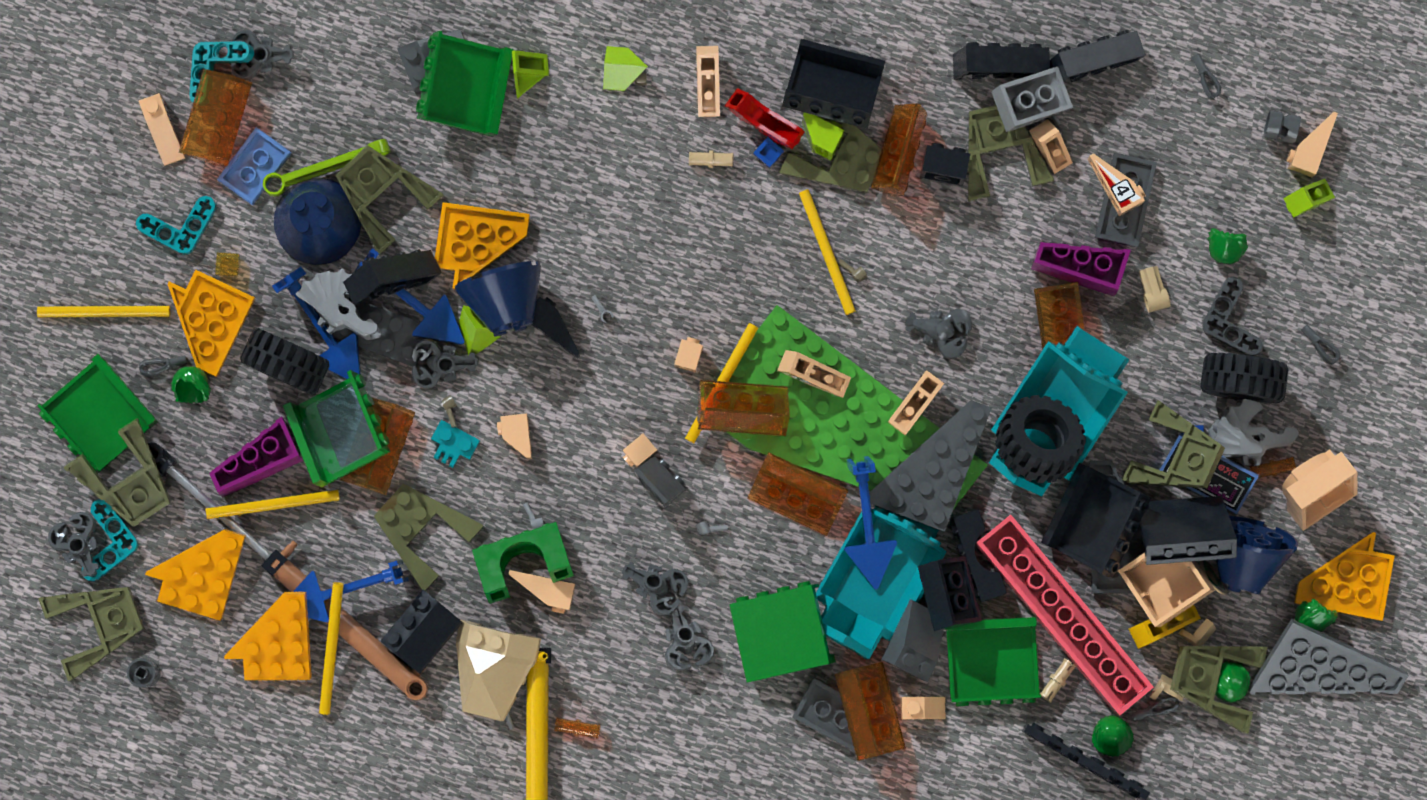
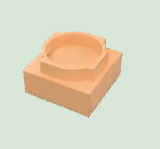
[1282,449,1358,531]
[1118,553,1216,627]

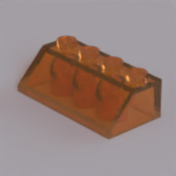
[179,69,252,166]
[871,103,927,196]
[1034,282,1086,350]
[697,380,790,436]
[340,398,415,495]
[747,452,849,536]
[835,662,906,761]

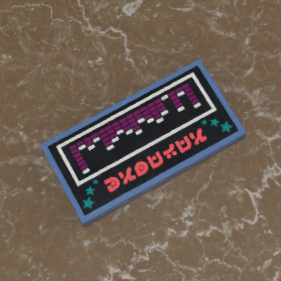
[1160,433,1259,514]

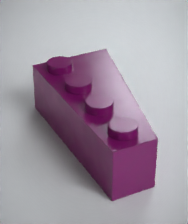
[1031,242,1131,296]
[209,416,303,498]

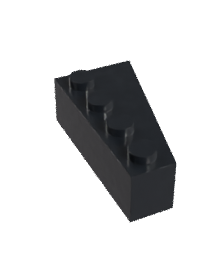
[1050,30,1146,83]
[953,42,1050,80]
[343,249,442,305]

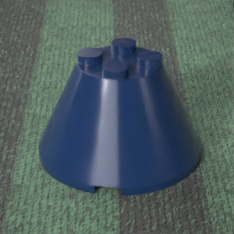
[274,178,362,265]
[455,261,541,337]
[1216,516,1298,594]

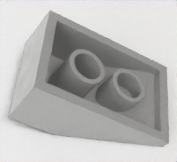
[991,67,1073,132]

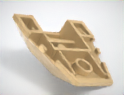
[456,620,541,721]

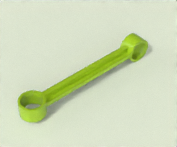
[263,139,391,197]

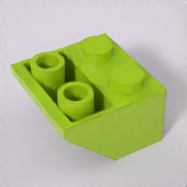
[802,112,844,161]

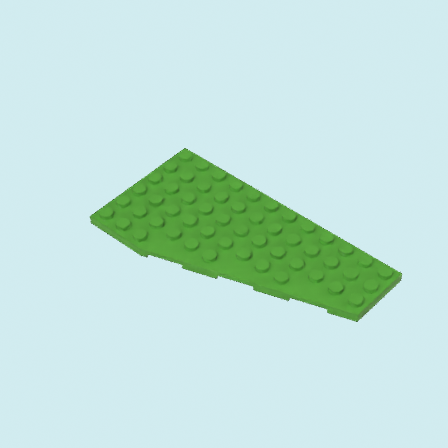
[697,305,988,510]

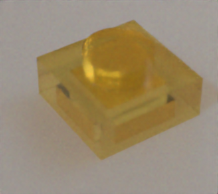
[215,253,240,277]

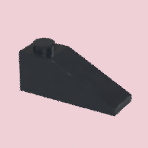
[531,297,580,359]

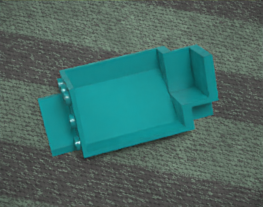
[989,326,1130,497]
[816,506,947,660]

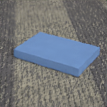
[217,127,292,206]

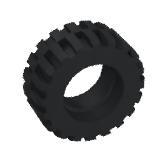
[240,328,330,395]
[1200,353,1289,403]
[995,395,1086,483]

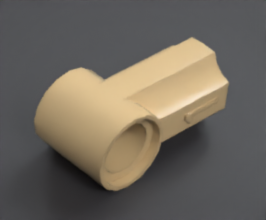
[1139,266,1171,313]

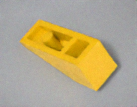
[1129,605,1201,649]

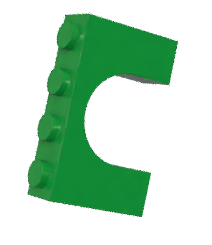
[472,522,574,604]

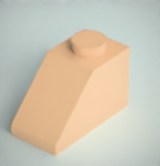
[1029,119,1073,174]
[497,414,532,460]
[901,697,946,720]

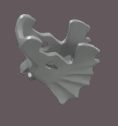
[296,268,382,340]
[1208,399,1299,466]

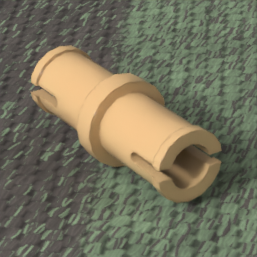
[689,150,734,168]
[1040,658,1076,703]

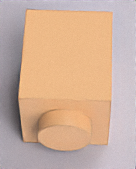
[674,337,703,373]
[623,433,658,468]

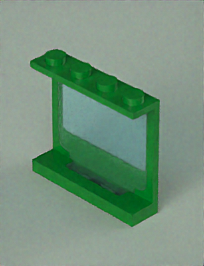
[283,370,390,487]

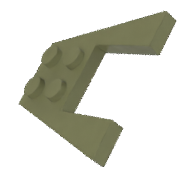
[968,105,1054,202]
[779,117,887,193]
[335,145,443,255]
[1122,400,1225,488]
[63,418,171,527]
[374,483,484,591]
[38,587,145,681]
[1170,646,1268,734]

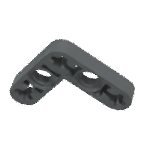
[1202,277,1262,356]

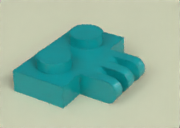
[431,420,480,468]

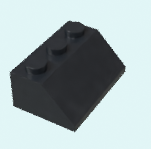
[918,556,982,631]
[381,589,463,674]

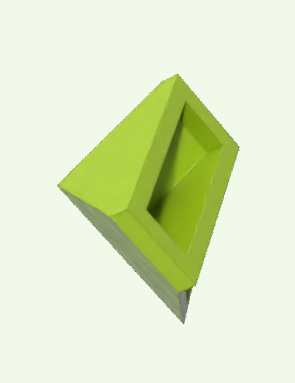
[603,46,648,91]
[512,50,549,99]
[459,305,501,355]

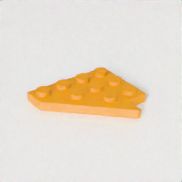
[435,202,530,290]
[168,269,256,377]
[145,529,246,621]
[1294,532,1395,621]
[224,592,312,680]

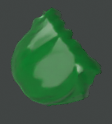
[1207,228,1248,264]
[171,366,211,404]
[1294,599,1338,632]
[1215,661,1250,703]
[1092,715,1134,757]

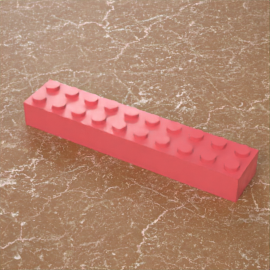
[975,514,1154,716]

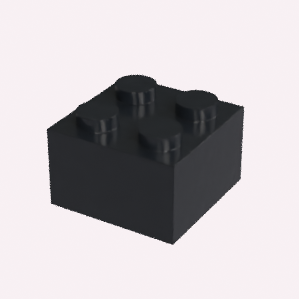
[920,143,971,186]

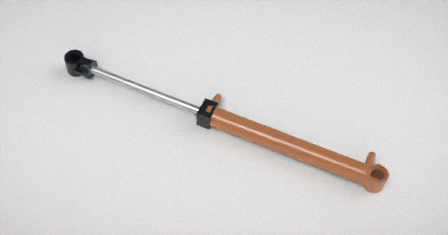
[148,442,428,700]

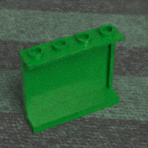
[416,31,513,136]
[37,354,158,474]
[729,581,836,683]
[946,617,1041,707]

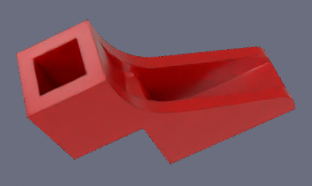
[725,88,805,150]

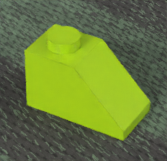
[1283,178,1335,218]

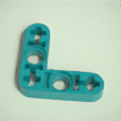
[189,41,254,106]
[136,196,216,255]
[82,499,138,581]

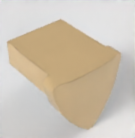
[1178,618,1216,646]
[1150,674,1184,701]

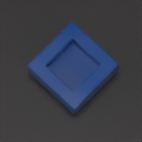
[753,137,784,169]

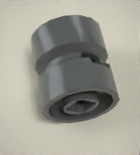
[1263,109,1301,144]
[127,658,160,688]

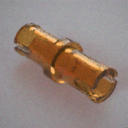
[1250,457,1296,478]
[554,717,601,739]

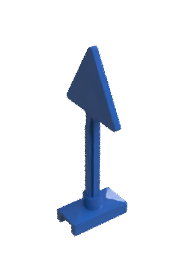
[353,248,464,345]
[272,266,361,379]
[844,456,897,590]
[293,560,409,622]

